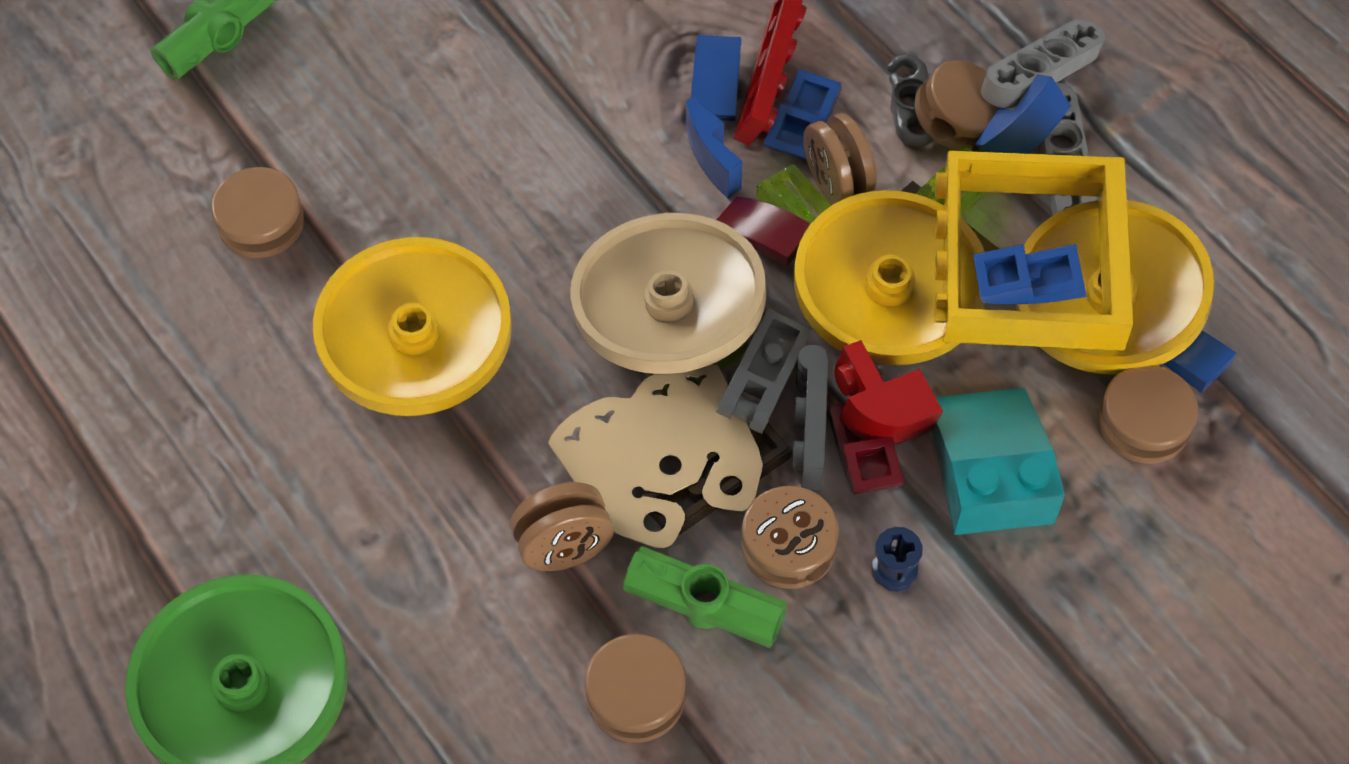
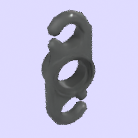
[887,55,934,147]

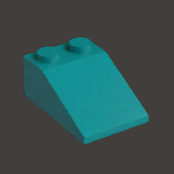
[932,387,1065,535]

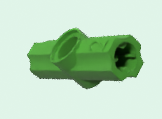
[150,0,276,80]
[623,546,788,648]

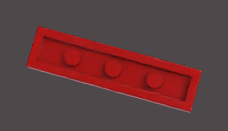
[733,0,807,146]

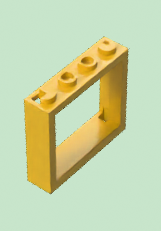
[934,151,1133,350]

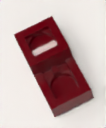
[716,196,811,268]
[827,403,904,495]

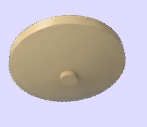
[570,213,766,374]

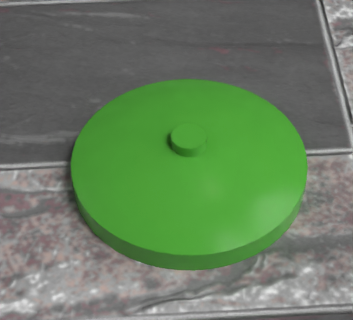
[125,575,348,764]

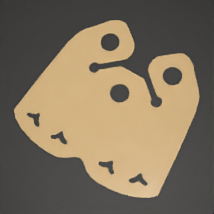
[548,364,763,548]

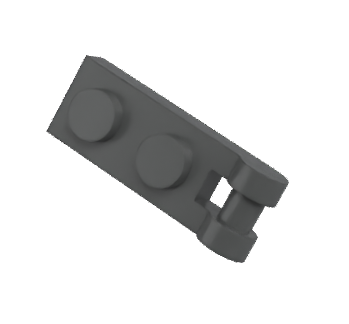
[716,308,812,434]
[792,344,828,492]

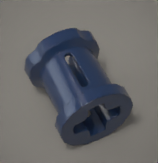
[872,527,923,592]

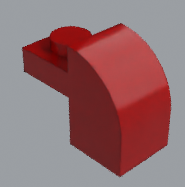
[834,340,943,445]

